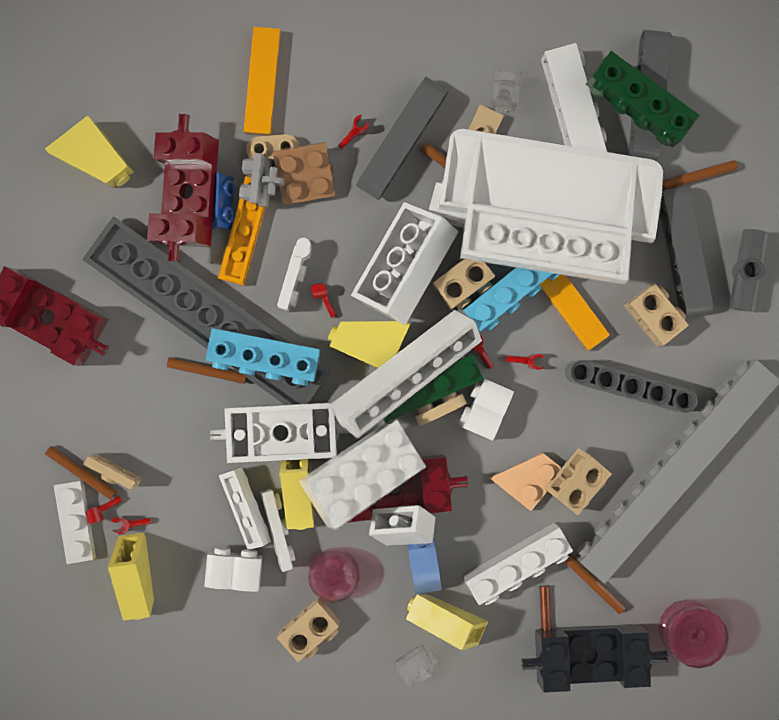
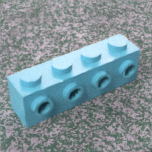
[463,267,560,332]
[205,328,321,386]

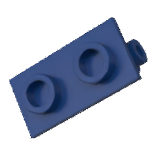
[212,173,235,230]

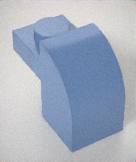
[407,539,442,594]

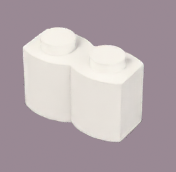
[460,379,514,441]
[204,547,263,592]

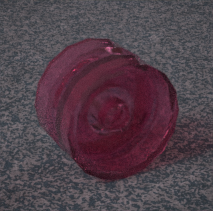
[658,600,729,669]

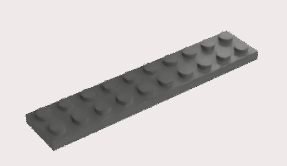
[82,216,331,405]

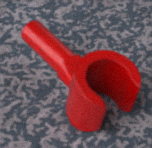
[338,115,369,150]
[311,283,337,318]
[471,335,494,369]
[506,354,545,370]
[86,496,122,524]
[111,516,151,534]

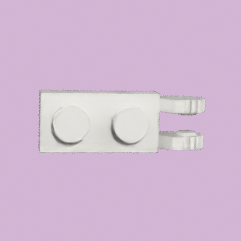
[277,237,313,312]

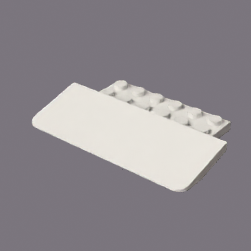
[439,129,663,284]

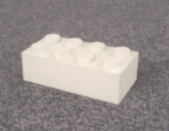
[351,202,459,325]
[299,420,426,529]

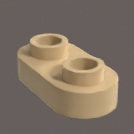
[246,134,299,164]
[414,392,467,426]

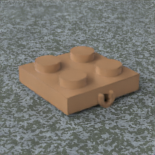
[272,141,335,205]

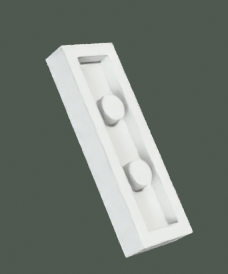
[219,467,271,550]
[54,480,96,564]
[260,489,295,572]

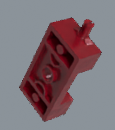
[147,114,219,262]
[0,266,109,366]
[345,454,468,523]

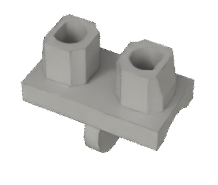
[239,153,284,207]

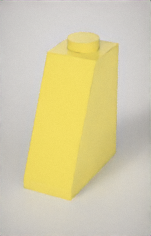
[45,115,134,188]
[327,321,410,368]
[280,459,315,530]
[108,532,154,621]
[406,593,489,650]

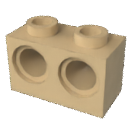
[432,259,495,310]
[624,284,689,346]
[545,448,611,515]
[277,596,340,662]

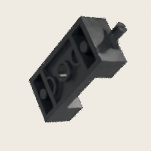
[521,624,668,693]

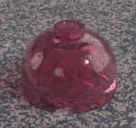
[307,548,360,603]

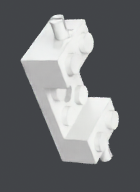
[210,402,350,463]

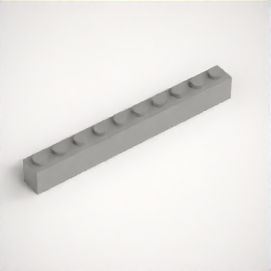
[575,360,779,584]

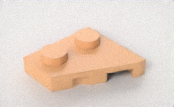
[490,453,561,511]

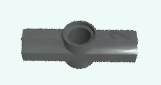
[729,229,768,312]

